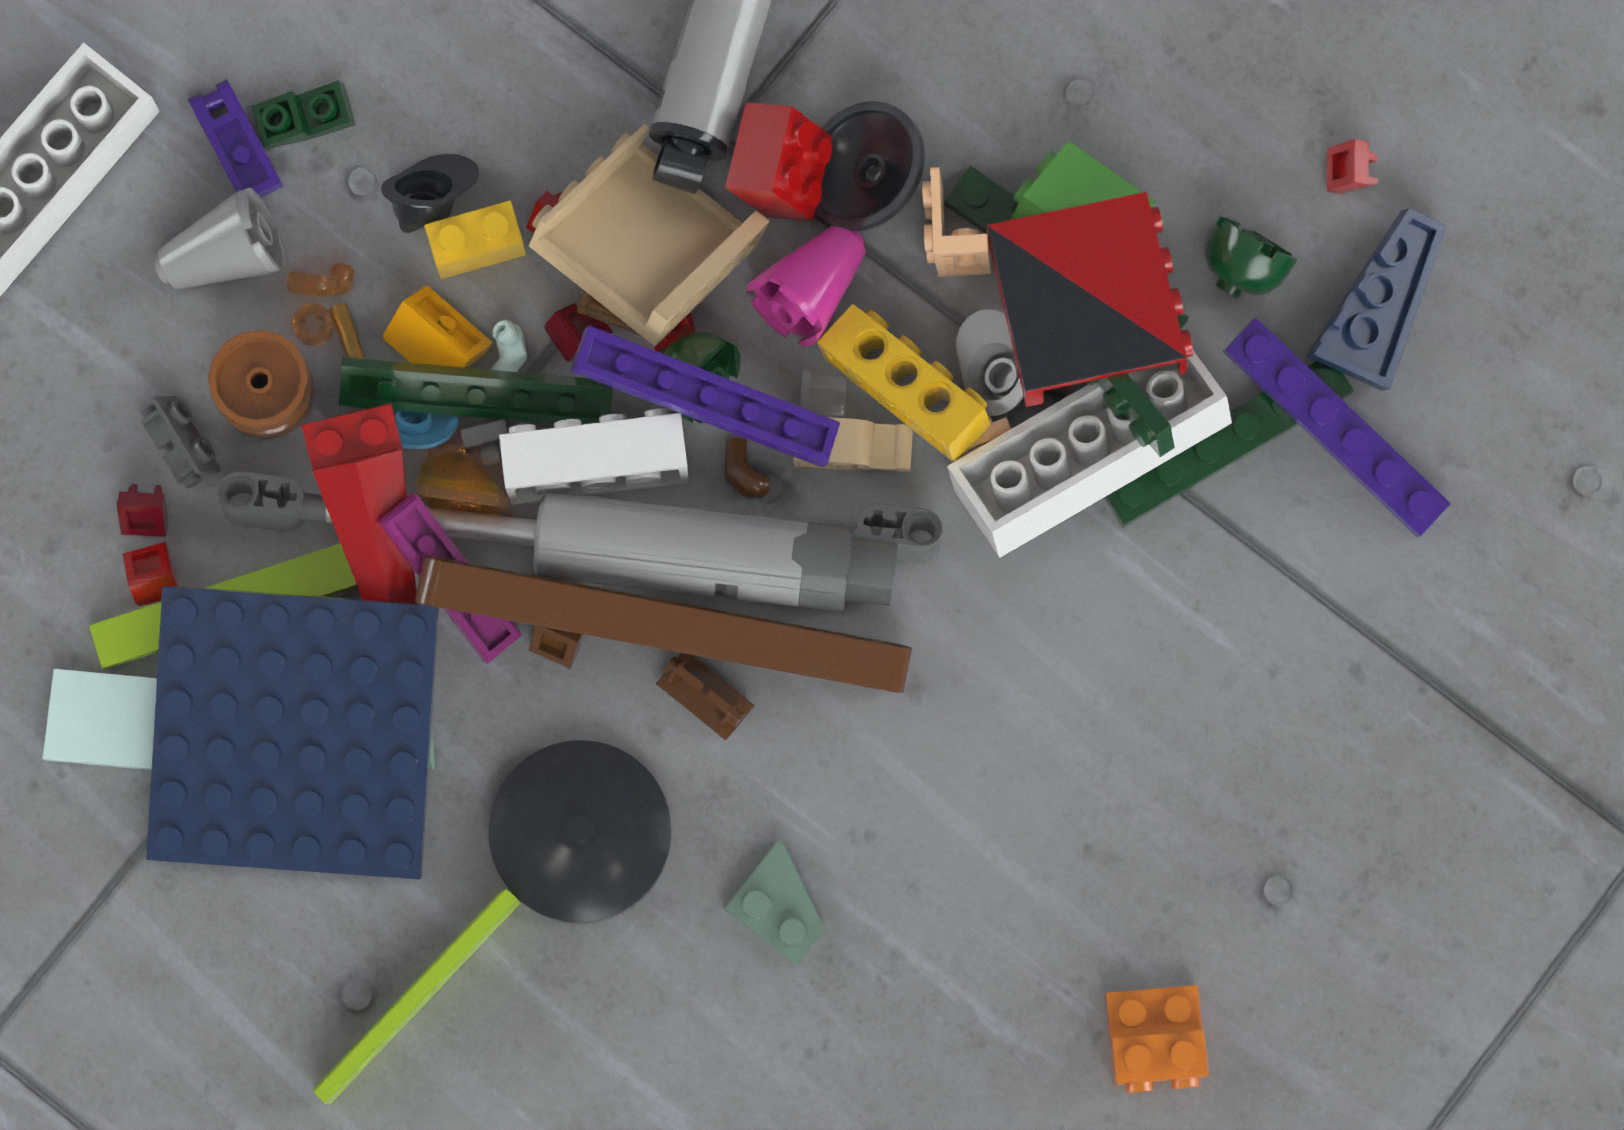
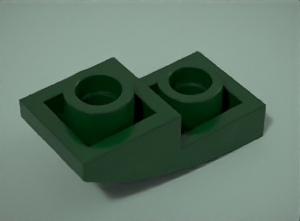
[252,80,356,149]

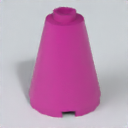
[747,226,866,346]

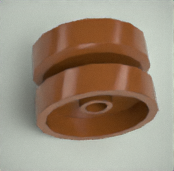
[208,330,315,440]

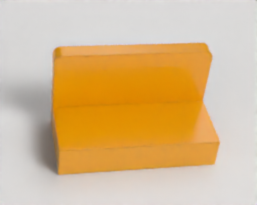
[382,285,493,368]

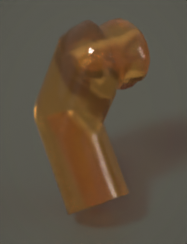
[287,263,355,297]

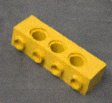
[817,304,991,462]

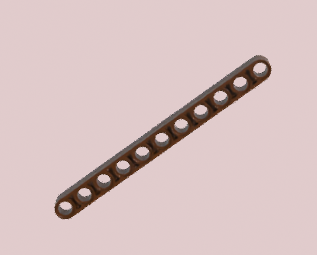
[415,556,912,693]

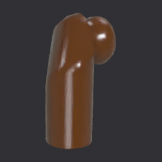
[725,438,771,499]

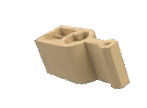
[793,417,913,472]

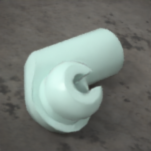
[489,320,527,372]

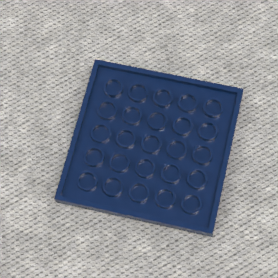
[146,585,439,880]

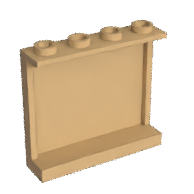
[529,124,770,346]

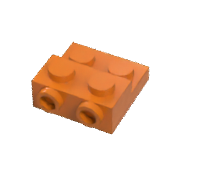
[1105,985,1209,1093]

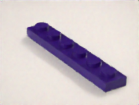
[1222,317,1451,537]
[571,326,840,467]

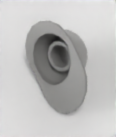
[956,309,1024,416]

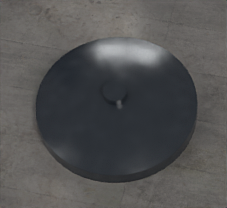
[488,740,672,924]

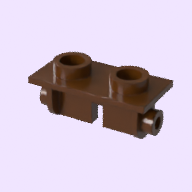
[656,653,755,741]

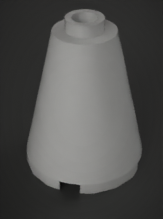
[154,188,285,290]

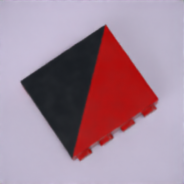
[987,191,1193,407]

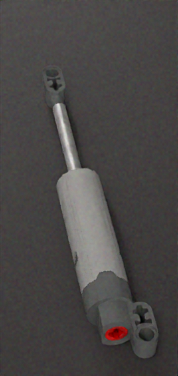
[218,471,943,613]

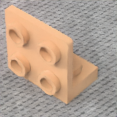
[922,167,991,277]

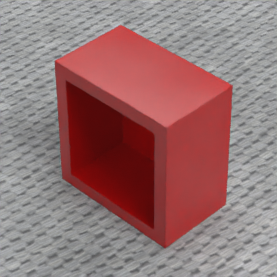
[725,103,833,221]

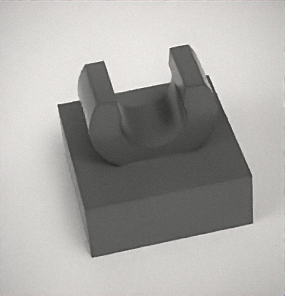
[460,419,508,468]

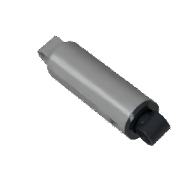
[649,0,771,194]

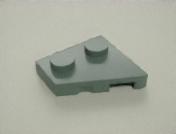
[724,839,825,966]

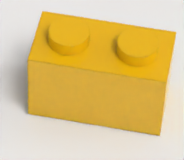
[424,200,526,280]

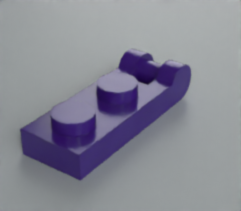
[187,79,283,198]

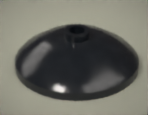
[815,101,925,231]

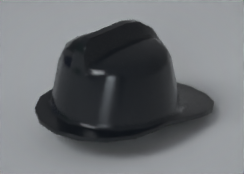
[381,154,479,233]

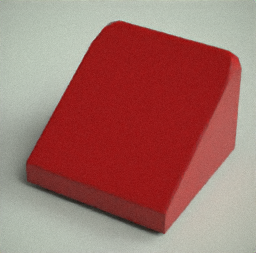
[122,541,178,606]

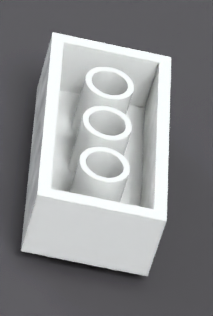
[499,408,690,505]

